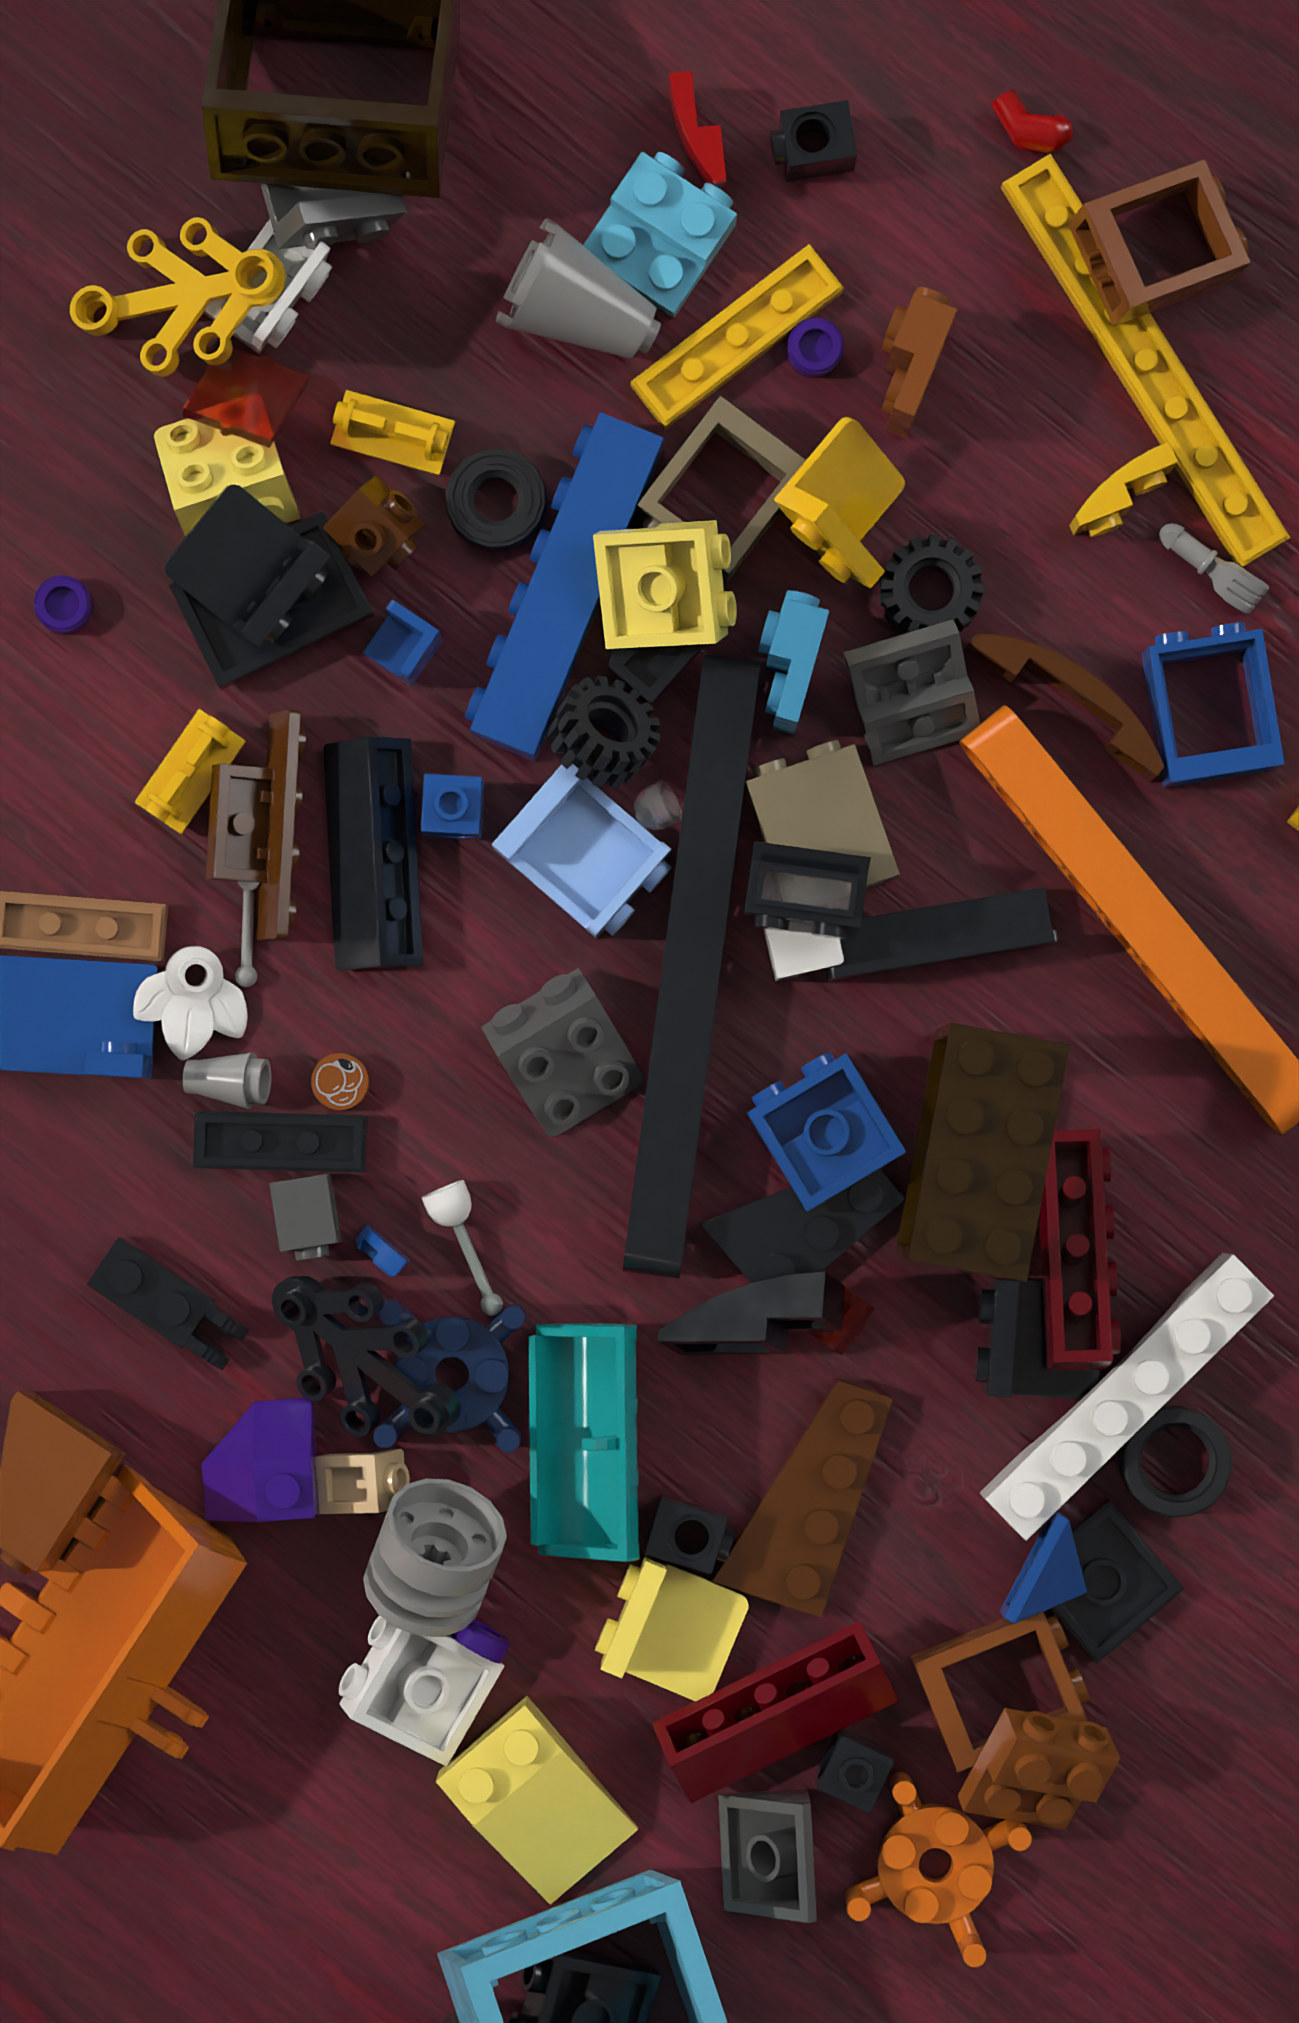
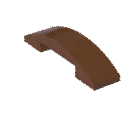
[965,633,1164,782]

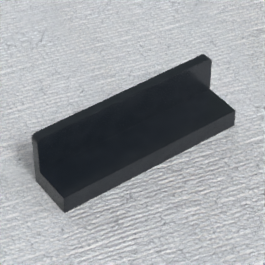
[323,736,423,971]
[826,887,1059,982]

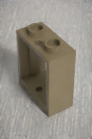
[637,396,806,583]

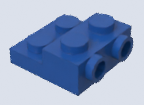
[747,1051,906,1212]

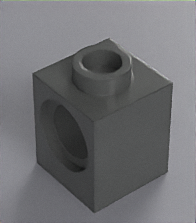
[269,1174,342,1261]

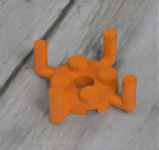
[844,1772,1032,1967]

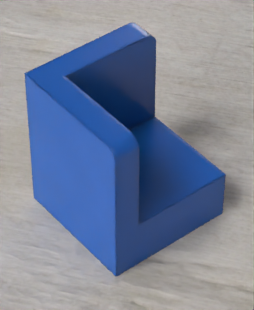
[363,600,443,687]

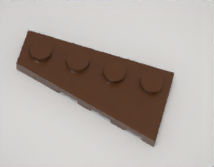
[712,1379,893,1618]

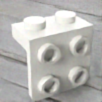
[203,219,332,354]

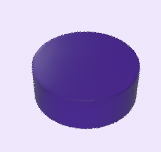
[787,318,844,378]
[34,575,94,635]
[450,1619,510,1664]

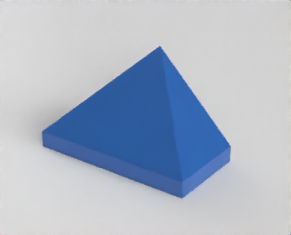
[999,1511,1087,1624]

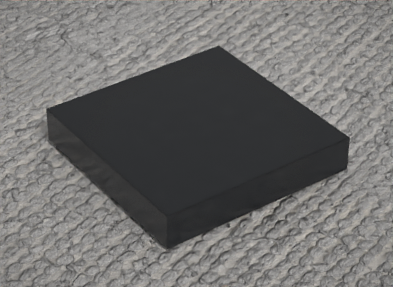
[1050,1499,1184,1664]

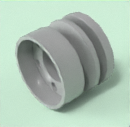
[363,1478,507,1637]

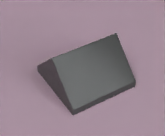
[718,1789,817,1923]

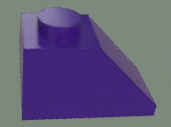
[202,1397,319,1522]

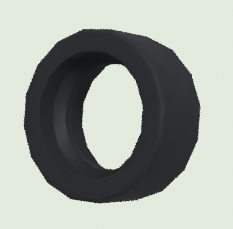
[1118,1405,1232,1517]

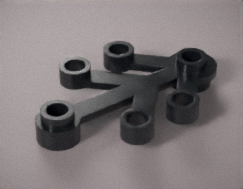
[272,1276,461,1437]

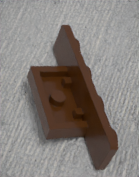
[206,710,306,941]

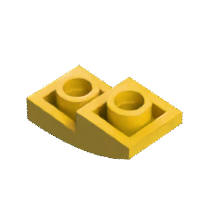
[1069,441,1177,538]

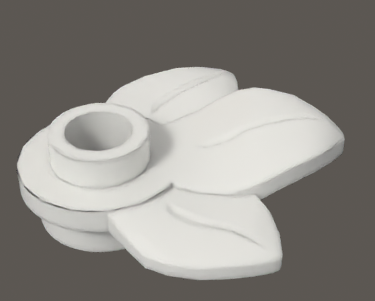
[133,946,248,1060]

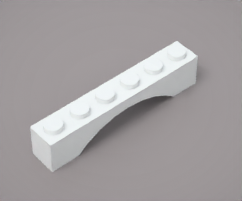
[980,1253,1274,1541]

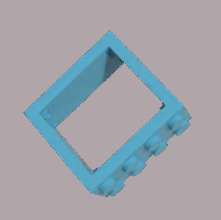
[437,1869,727,2023]

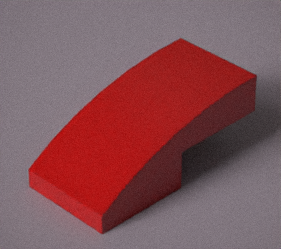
[669,71,726,193]

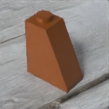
[0,1391,126,1575]

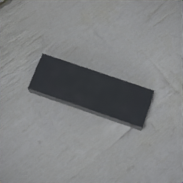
[193,1111,368,1173]

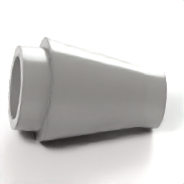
[183,1052,271,1109]

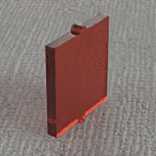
[182,348,309,448]

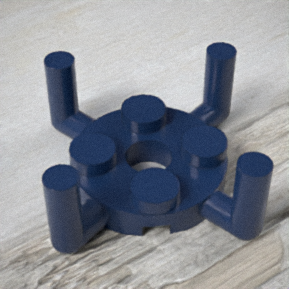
[373,1299,527,1453]

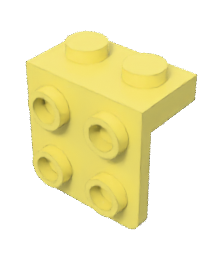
[154,397,301,536]
[595,1555,748,1701]

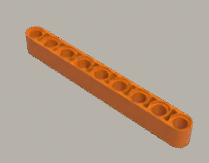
[959,705,1299,1136]

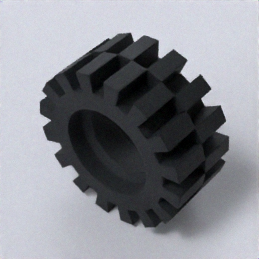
[879,535,984,635]
[548,676,661,787]

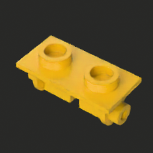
[330,390,455,476]
[135,709,246,835]

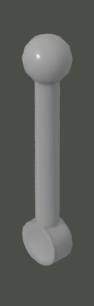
[235,882,260,987]

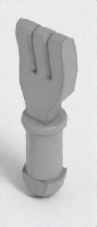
[1159,523,1270,613]

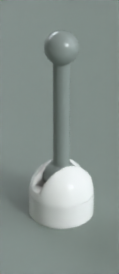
[422,1180,503,1316]

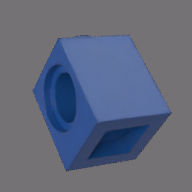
[421,774,485,840]

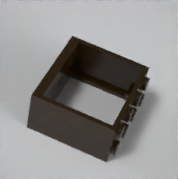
[201,0,460,198]
[894,1023,1070,1282]

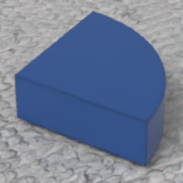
[354,1224,411,1277]

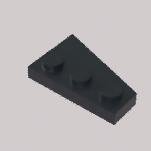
[700,1169,905,1283]

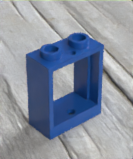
[1141,622,1285,788]

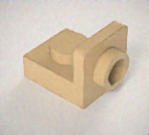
[315,1449,410,1514]

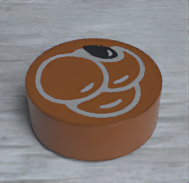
[311,1053,370,1110]

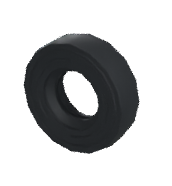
[445,449,547,552]

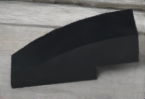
[658,1272,846,1355]

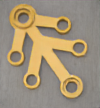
[70,217,286,377]

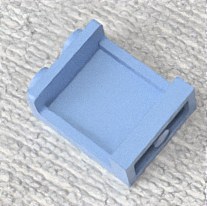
[492,764,672,939]

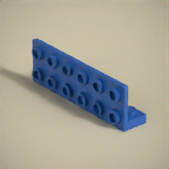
[0,955,159,1079]

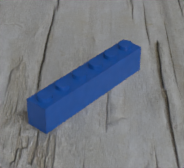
[465,412,664,761]

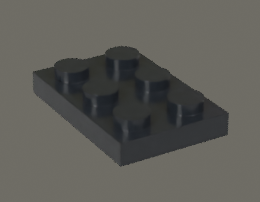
[169,511,374,690]

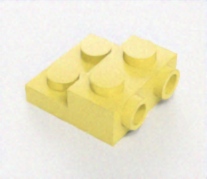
[593,520,737,649]

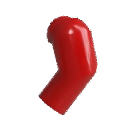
[991,89,1073,153]

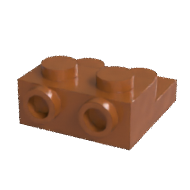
[881,287,957,439]
[958,1708,1120,1830]

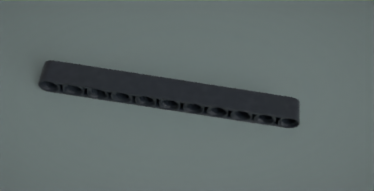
[622,654,761,1279]

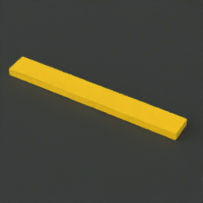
[1001,153,1290,568]

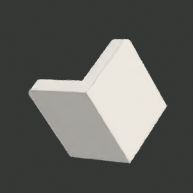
[763,907,844,982]

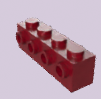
[1039,1129,1121,1371]
[652,1621,899,1803]

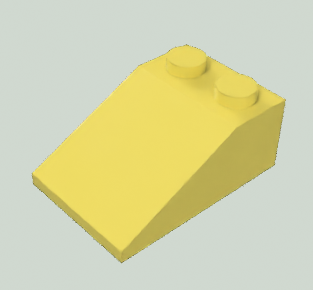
[435,1696,638,1905]

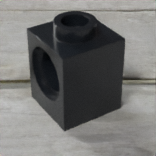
[770,100,857,182]
[645,1493,735,1574]
[814,1728,894,1813]

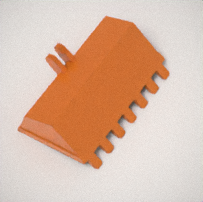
[0,1465,247,1855]

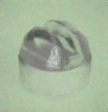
[633,780,682,831]

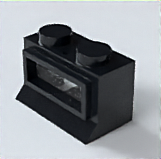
[744,841,871,939]

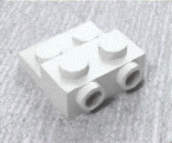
[339,1615,504,1767]

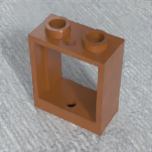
[1068,159,1251,327]
[910,1611,1091,1772]

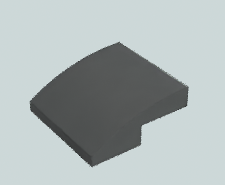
[843,619,980,766]

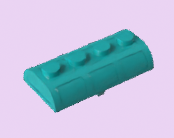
[529,1323,640,1562]

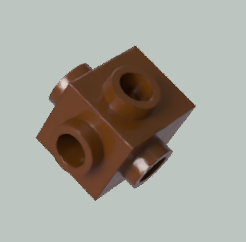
[323,476,425,576]

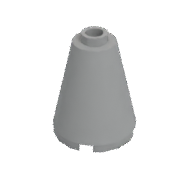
[496,218,661,359]

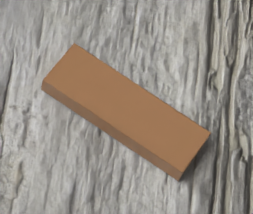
[0,891,168,962]

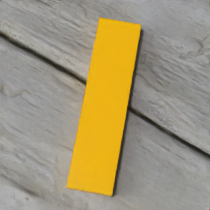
[630,244,844,430]

